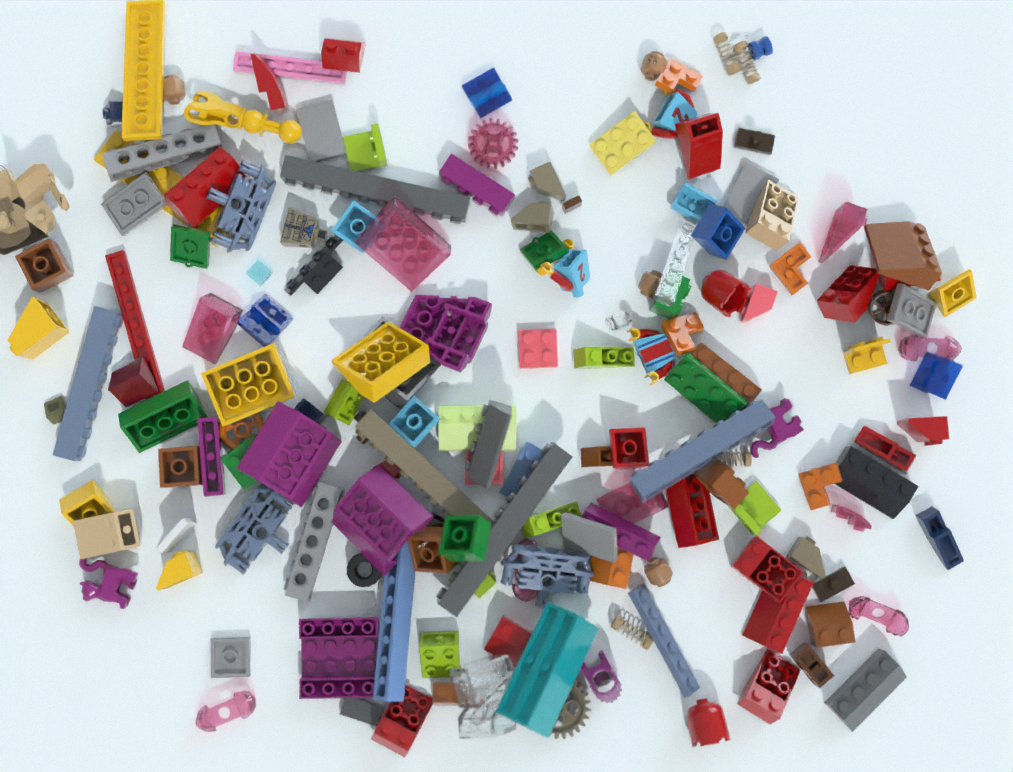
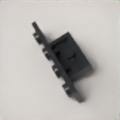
[284,235,343,296]

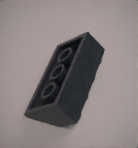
[835,446,919,519]

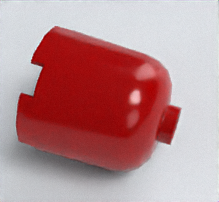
[701,270,750,317]
[687,698,731,747]

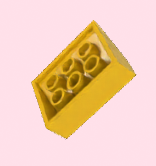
[331,322,430,403]
[201,343,295,427]

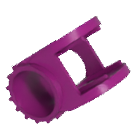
[581,650,623,704]

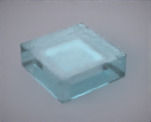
[246,259,273,287]

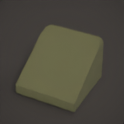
[44,396,66,425]

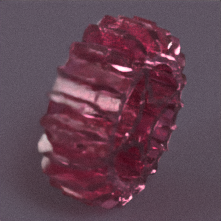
[468,118,519,169]

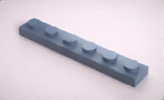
[628,583,700,698]

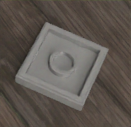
[210,637,251,678]

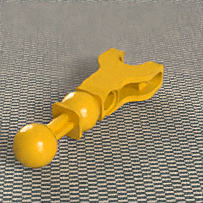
[184,91,302,144]

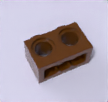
[789,642,835,688]

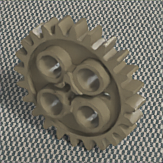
[549,680,591,739]

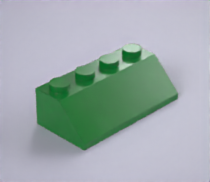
[118,380,208,453]

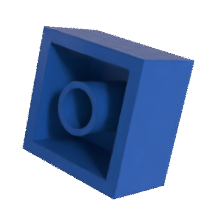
[691,203,746,260]

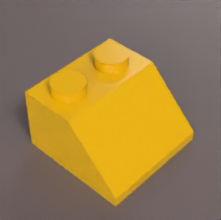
[59,480,115,526]
[156,550,203,591]

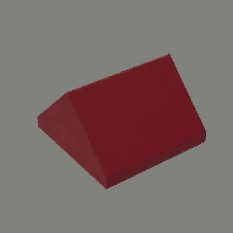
[108,357,159,407]

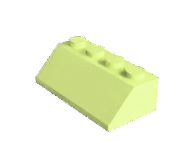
[438,406,516,451]

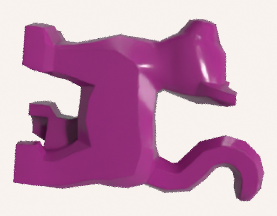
[750,398,804,458]
[79,558,139,609]

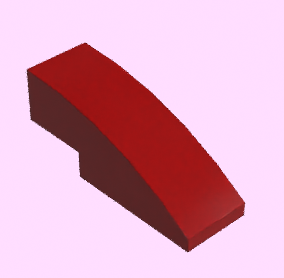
[250,54,289,110]
[854,426,916,474]

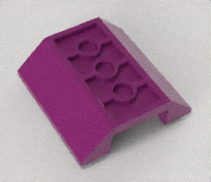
[236,401,342,508]
[332,464,433,576]
[299,617,379,699]

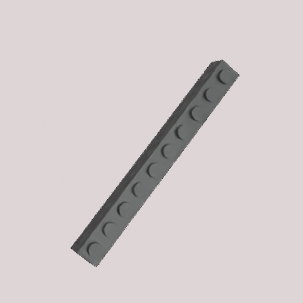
[280,155,471,224]
[436,442,573,618]

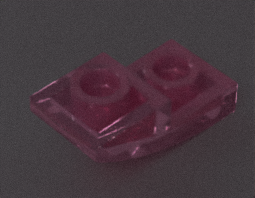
[830,504,872,532]

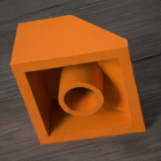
[590,547,634,589]

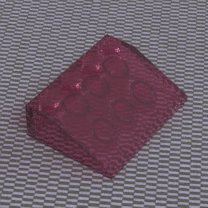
[355,196,451,292]

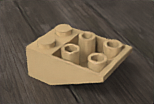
[745,180,799,251]
[73,508,141,559]

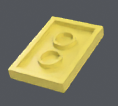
[589,111,657,176]

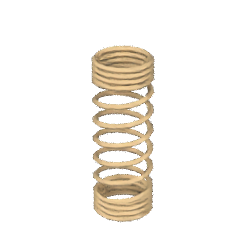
[713,32,742,76]
[733,41,761,84]
[715,452,752,467]
[611,615,653,650]

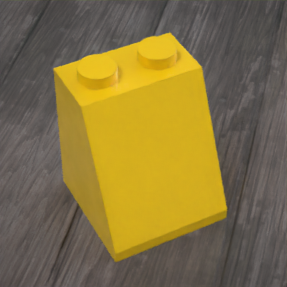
[7,297,70,360]

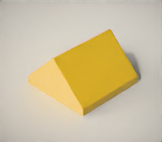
[929,269,977,317]

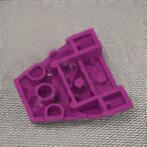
[399,295,492,373]

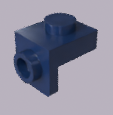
[102,101,123,125]
[295,398,327,425]

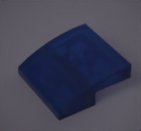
[461,67,513,119]
[237,294,293,347]
[909,351,963,400]

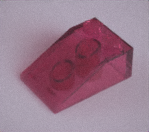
[818,201,868,263]
[182,292,243,364]
[596,482,669,524]

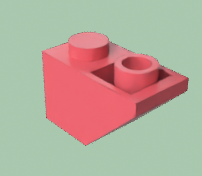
[739,284,778,323]

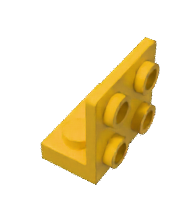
[843,336,891,374]

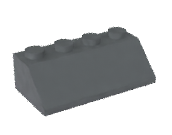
[465,400,512,490]
[824,648,907,732]

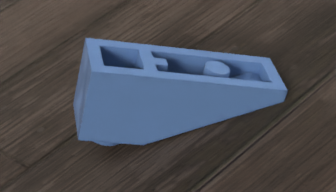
[499,441,542,497]

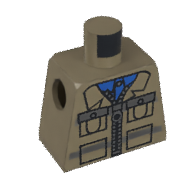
[280,207,328,248]

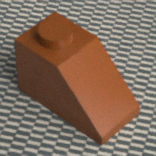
[580,446,612,467]
[433,682,473,706]

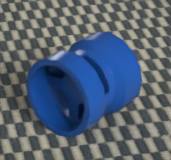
[748,36,773,61]

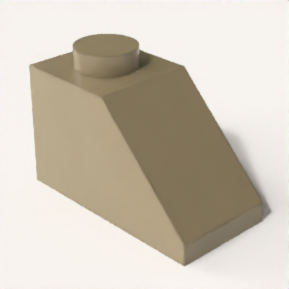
[528,162,566,201]
[510,201,554,233]
[787,536,825,579]

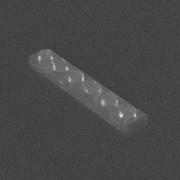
[653,219,697,307]

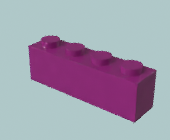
[439,153,515,217]
[197,417,226,497]
[582,503,661,561]

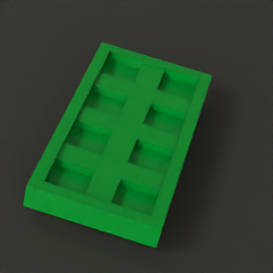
[664,352,748,423]

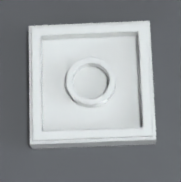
[156,518,197,553]

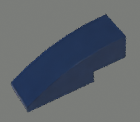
[915,506,964,570]

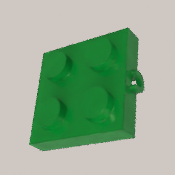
[170,224,211,269]
[519,230,569,272]

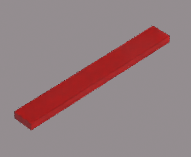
[105,250,165,400]

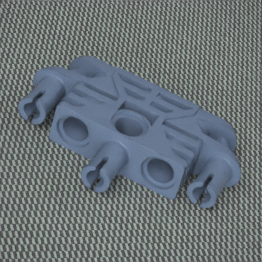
[206,160,276,252]
[215,484,295,575]
[500,544,595,608]

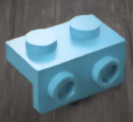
[670,183,717,224]

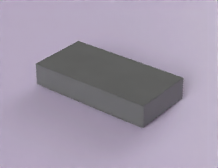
[340,698,383,727]

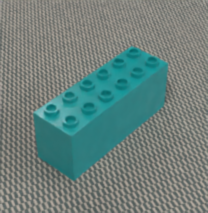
[495,601,599,738]

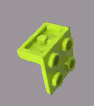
[343,123,388,172]
[324,379,365,426]
[728,481,781,536]
[419,631,461,678]

